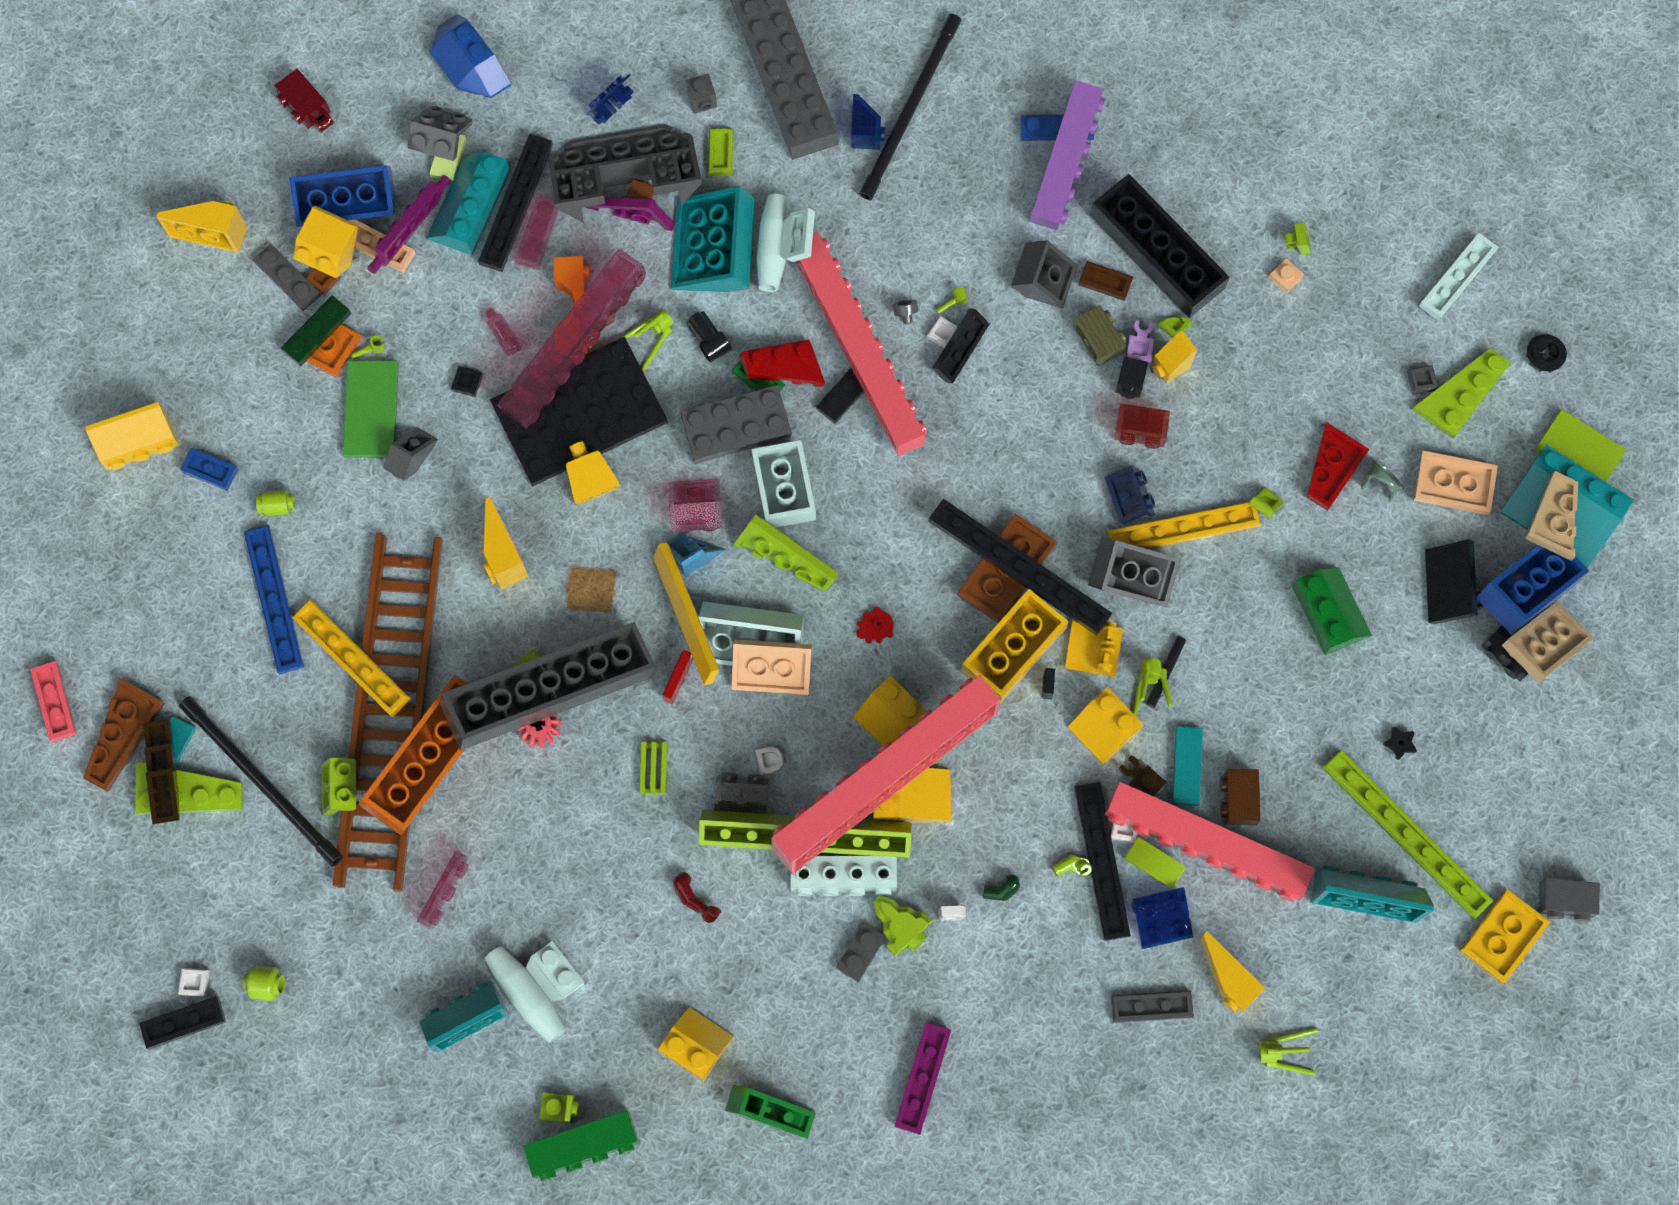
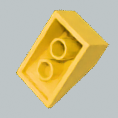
[156,201,248,253]
[483,497,529,590]
[873,768,952,823]

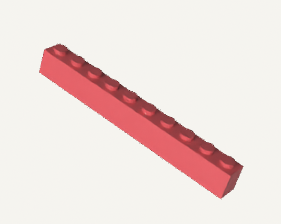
[796,231,927,456]

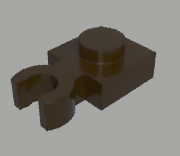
[1119,755,1167,797]

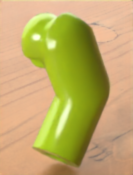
[1051,855,1092,877]

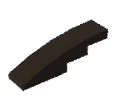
[143,719,180,825]

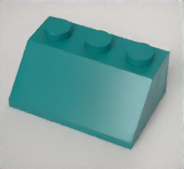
[419,982,509,1053]

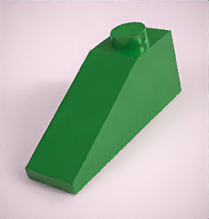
[725,1085,816,1139]

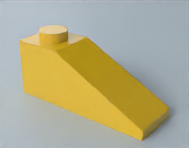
[1200,931,1266,1014]

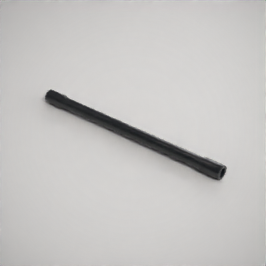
[859,14,962,201]
[179,696,343,867]

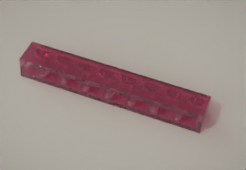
[497,248,646,429]

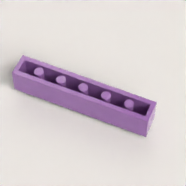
[1029,80,1106,230]

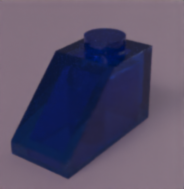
[851,94,886,150]

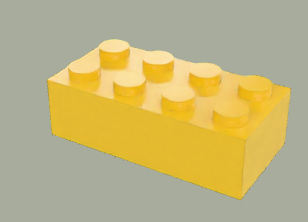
[961,589,1069,704]

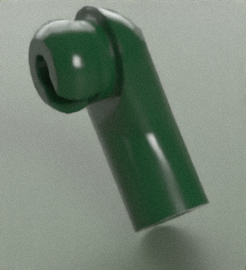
[983,874,1020,901]

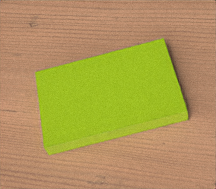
[1534,409,1626,481]

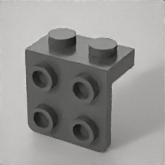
[408,106,472,161]

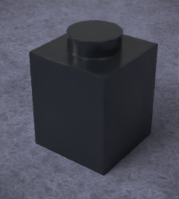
[1115,356,1148,399]

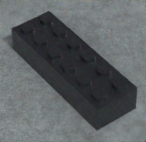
[1090,174,1229,318]

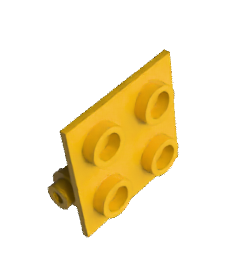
[1065,619,1123,678]

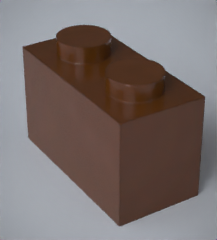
[1219,769,1261,826]

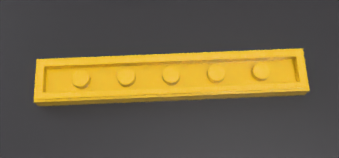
[1106,501,1261,549]
[653,543,720,685]
[292,599,411,717]

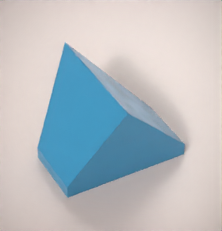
[667,532,726,577]

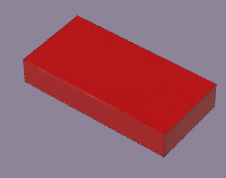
[662,650,694,705]

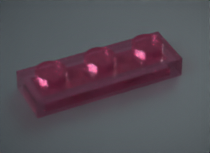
[515,196,559,270]
[417,851,469,930]

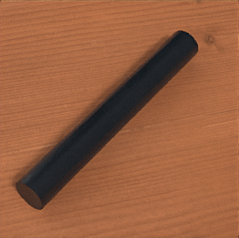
[1146,636,1186,708]

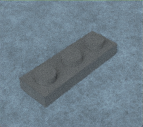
[252,244,321,311]

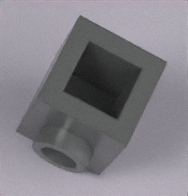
[685,73,717,114]

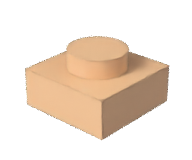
[1268,258,1304,294]

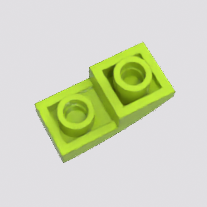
[1124,837,1186,890]

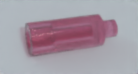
[485,309,522,356]

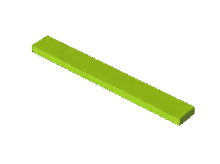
[1322,749,1494,919]

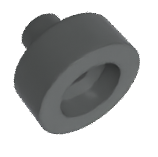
[893,299,919,324]

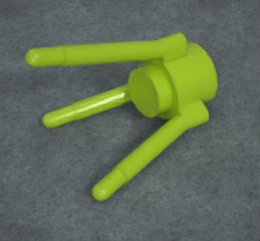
[619,309,674,371]
[1132,658,1173,716]
[1259,1028,1318,1075]

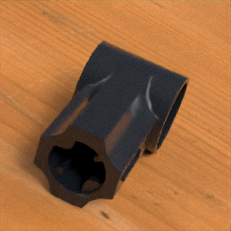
[686,311,732,363]

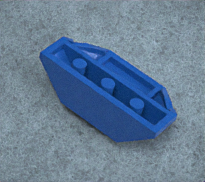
[430,14,511,98]

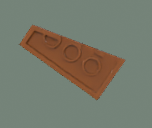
[83,677,165,792]

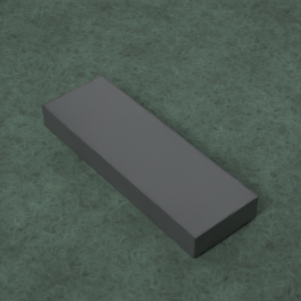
[1111,990,1194,1023]

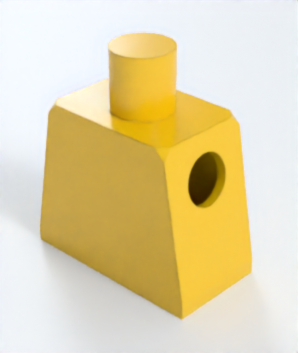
[566,441,620,505]

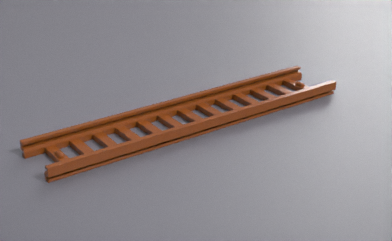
[333,533,443,892]

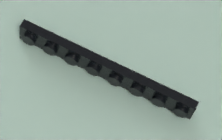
[928,499,1112,636]

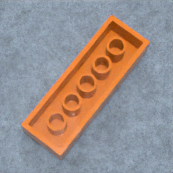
[358,674,467,836]

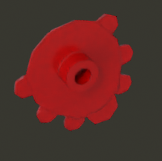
[856,607,894,644]

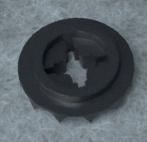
[1526,334,1567,373]

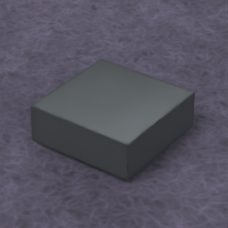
[1407,365,1439,395]

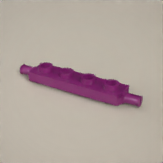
[367,175,451,274]

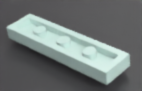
[1419,233,1499,321]

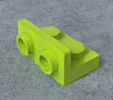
[321,758,356,816]

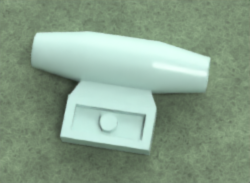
[756,194,815,292]
[485,941,584,1043]

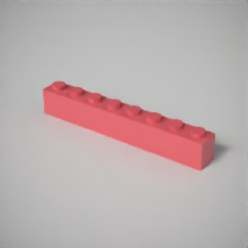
[1104,782,1315,902]

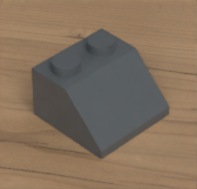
[1011,240,1077,308]

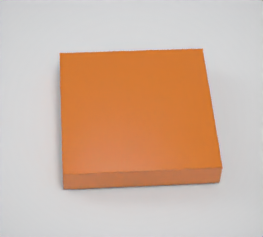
[306,324,363,378]

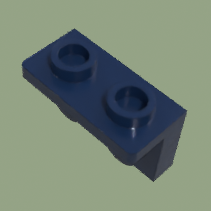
[1105,465,1156,524]

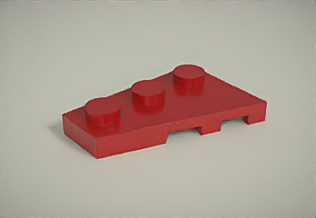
[739,339,825,387]
[1306,422,1369,511]

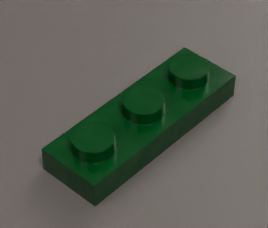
[281,295,352,366]

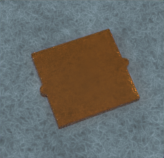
[566,568,616,613]

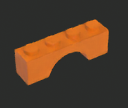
[553,256,592,358]

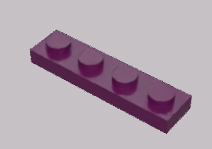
[894,1022,951,1135]

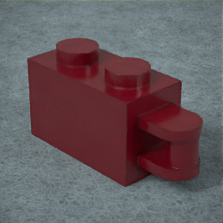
[274,69,334,133]

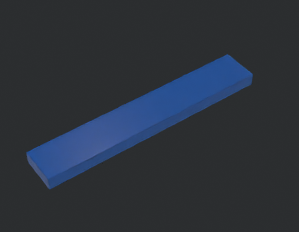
[244,525,304,675]

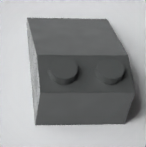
[1088,536,1181,608]

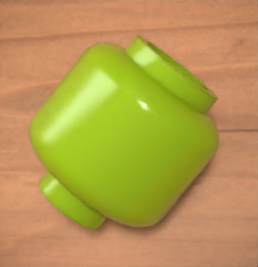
[243,965,285,1001]

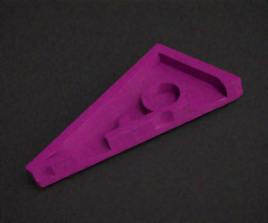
[585,196,675,231]

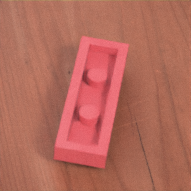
[30,661,77,742]

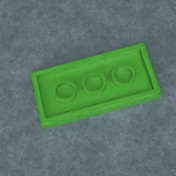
[343,361,399,458]

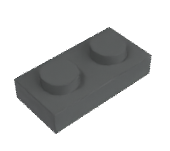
[836,923,886,983]

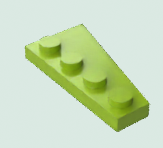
[1412,348,1511,439]
[733,514,839,592]
[135,762,243,815]

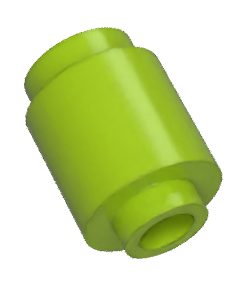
[256,489,295,516]

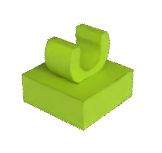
[1284,222,1312,255]

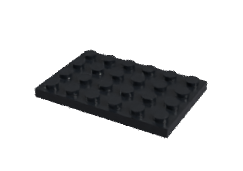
[490,337,668,487]

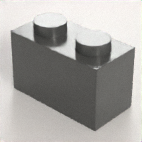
[1539,878,1600,922]

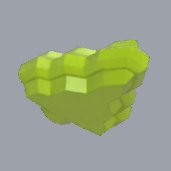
[873,895,933,957]

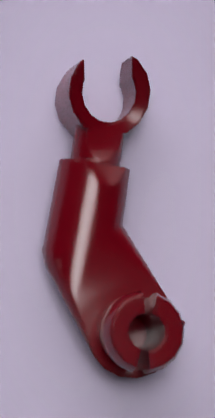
[673,872,721,923]

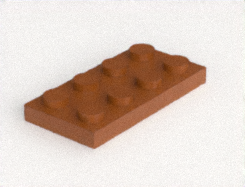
[957,514,1057,623]

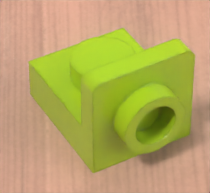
[539,1093,580,1124]

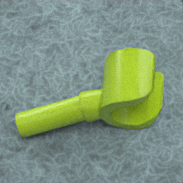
[936,286,968,314]
[351,335,385,359]

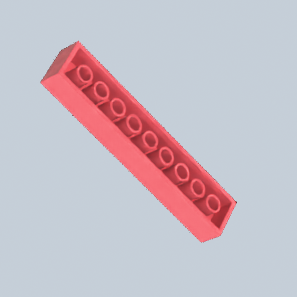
[771,675,1000,875]

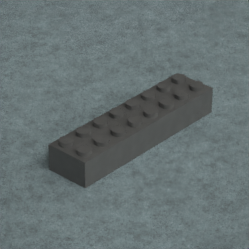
[730,0,838,160]
[440,622,656,751]

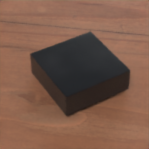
[451,366,483,397]
[1042,668,1055,700]

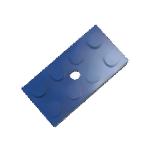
[1477,545,1589,635]

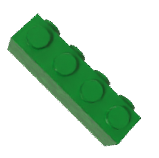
[523,1110,639,1182]

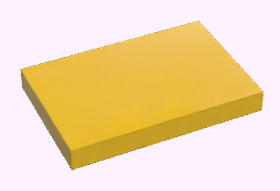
[1460,889,1550,984]

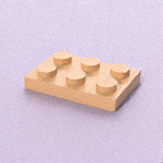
[1413,451,1498,515]
[732,639,812,695]

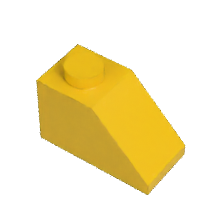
[1152,331,1197,383]

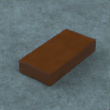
[1078,261,1133,301]

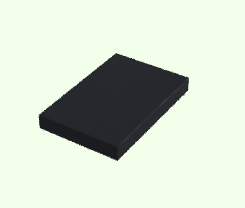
[1425,539,1478,624]

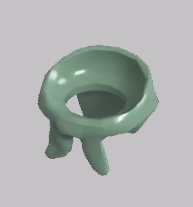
[1361,460,1403,502]

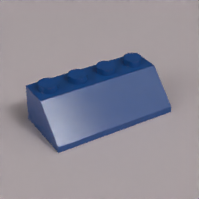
[289,165,395,227]

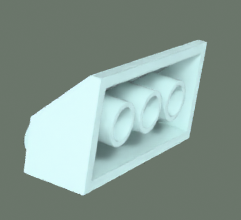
[698,602,805,666]

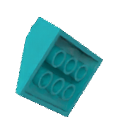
[671,186,755,292]
[1500,445,1634,568]
[1311,866,1434,923]

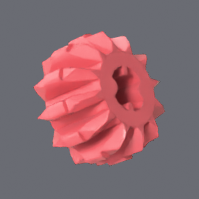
[517,714,562,749]

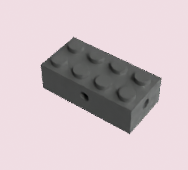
[681,385,792,464]

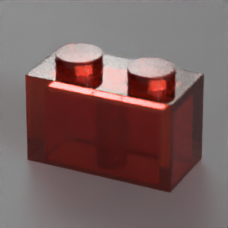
[1114,404,1170,449]

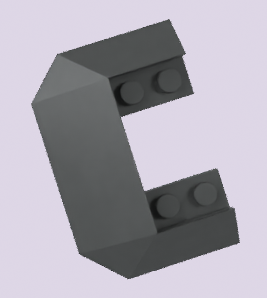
[548,125,702,223]

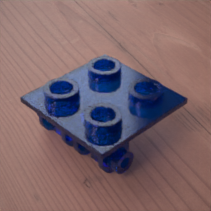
[586,73,634,125]
[1131,887,1193,949]

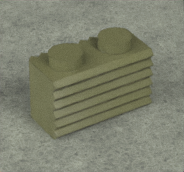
[1073,305,1127,366]

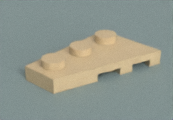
[1525,471,1578,561]

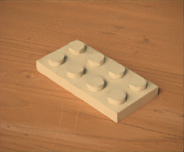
[1502,601,1594,683]

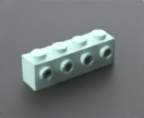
[791,856,897,896]

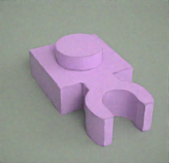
[1126,320,1154,365]

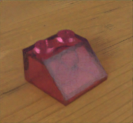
[669,479,722,533]

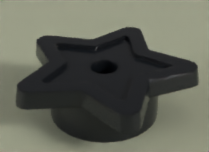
[1383,727,1417,760]

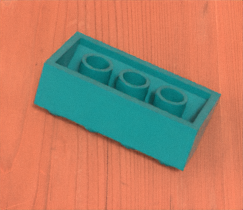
[427,152,510,255]

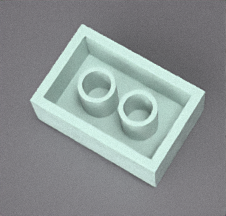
[752,440,816,528]

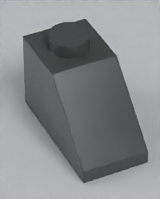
[383,427,438,480]

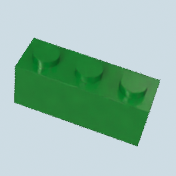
[1292,567,1372,655]

